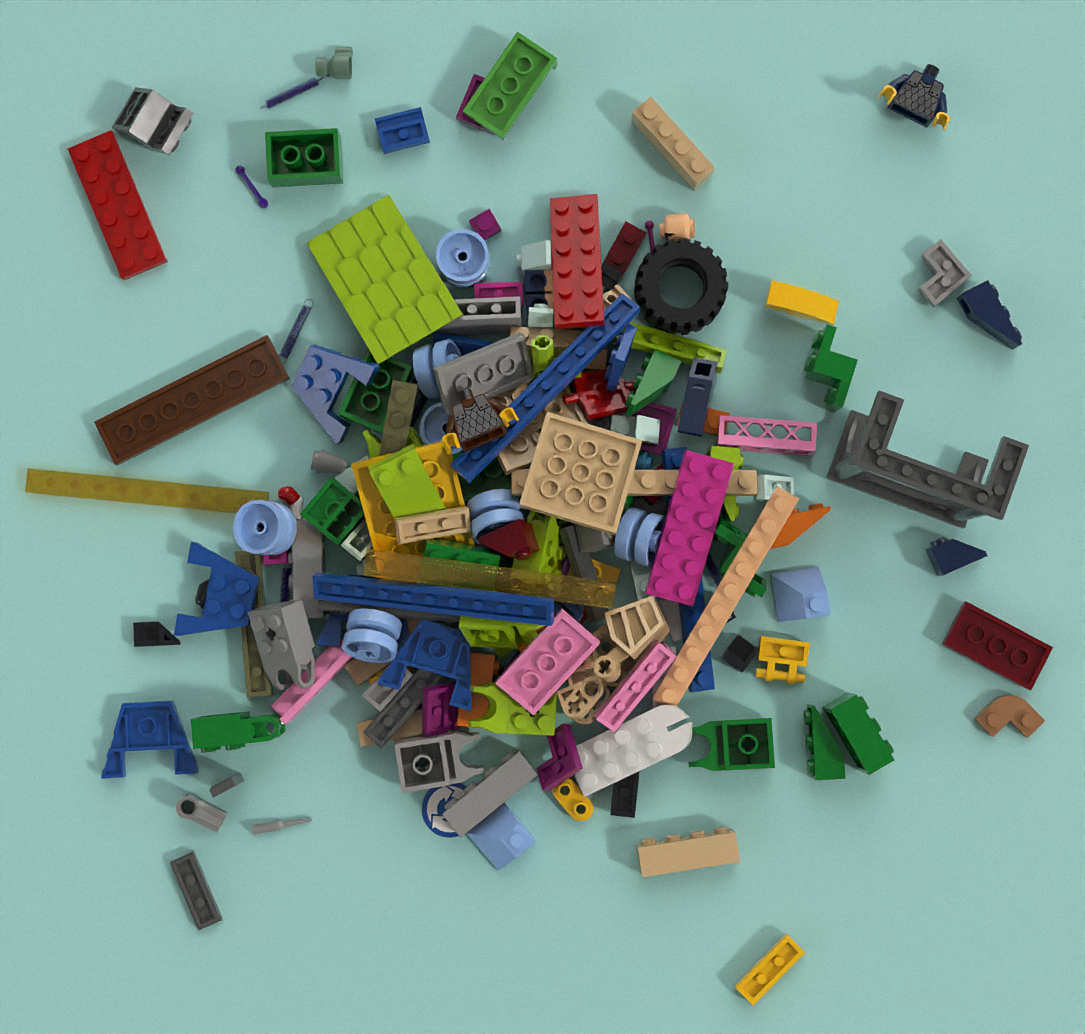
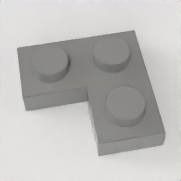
[918,239,972,308]

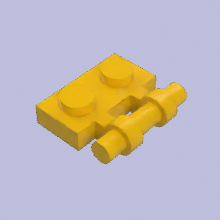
[755,636,810,685]

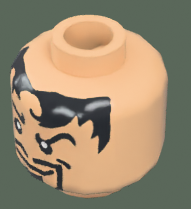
[660,213,695,242]

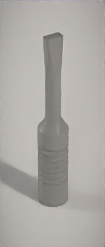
[252,818,312,835]

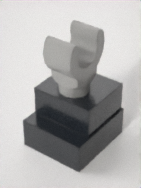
[602,262,623,294]

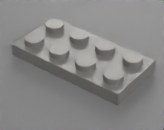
[433,332,534,415]

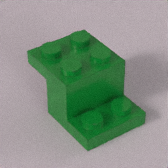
[804,324,858,413]
[300,476,373,563]
[715,517,767,598]

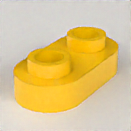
[553,778,593,821]

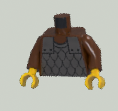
[442,388,519,453]

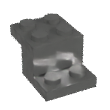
[112,87,193,155]

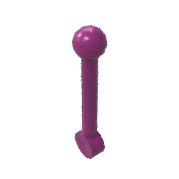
[645,220,655,252]

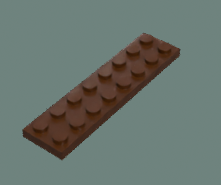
[94,335,290,466]

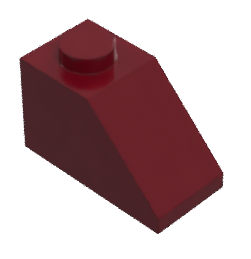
[478,519,539,561]

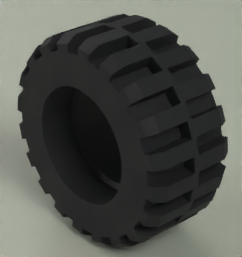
[634,238,728,335]

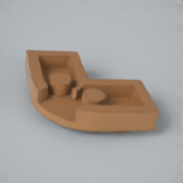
[974,695,1045,738]

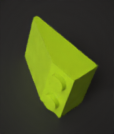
[368,444,446,518]

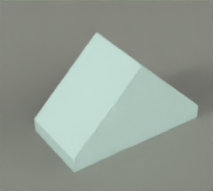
[341,519,373,561]

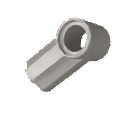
[176,793,227,832]

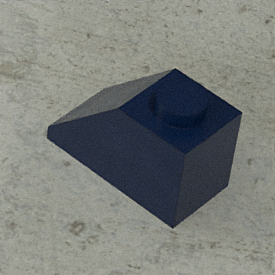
[925,537,988,576]

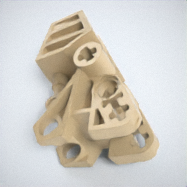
[556,596,671,725]

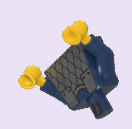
[878,64,950,130]

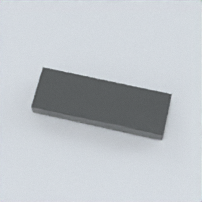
[170,851,223,930]

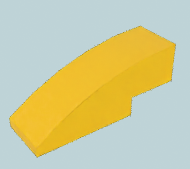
[764,280,839,325]

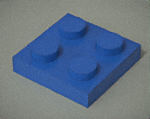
[604,324,637,392]

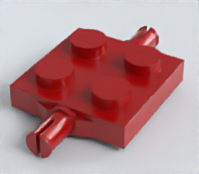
[562,368,636,420]

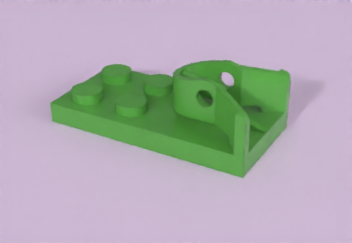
[463,31,558,140]

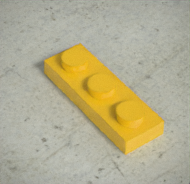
[735,933,805,1005]

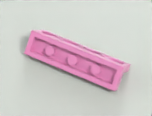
[716,415,817,456]
[271,637,353,724]
[594,640,677,732]

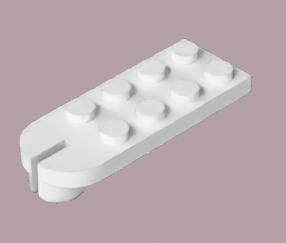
[574,705,693,797]

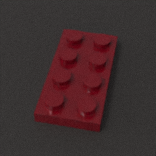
[942,601,1053,691]

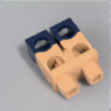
[524,270,554,321]

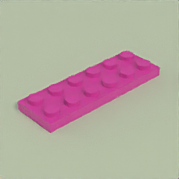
[645,450,734,606]

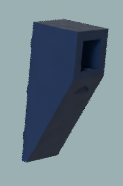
[957,280,1022,350]
[678,358,718,437]

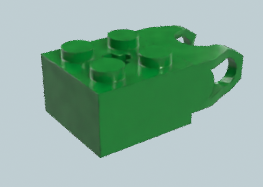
[191,711,286,753]
[688,718,775,771]

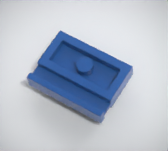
[375,107,430,154]

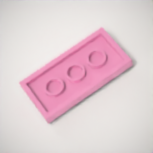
[496,609,600,715]

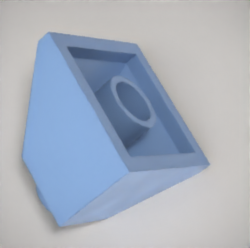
[770,567,831,622]
[467,802,535,870]

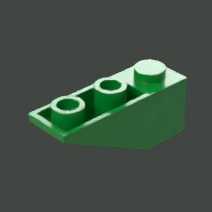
[625,349,681,418]
[804,704,845,780]

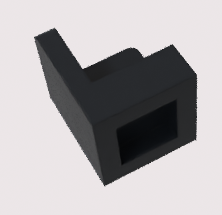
[721,635,760,673]

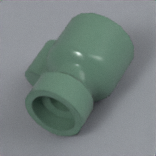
[315,47,353,79]

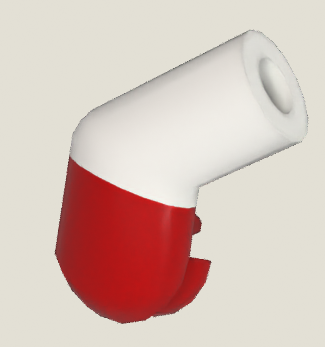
[278,486,303,520]

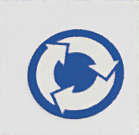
[422,783,466,838]

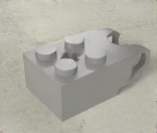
[248,600,315,690]
[394,730,485,793]

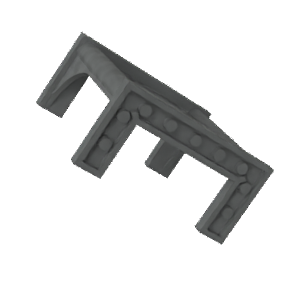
[826,390,1029,529]

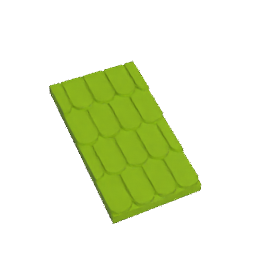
[307,195,463,365]

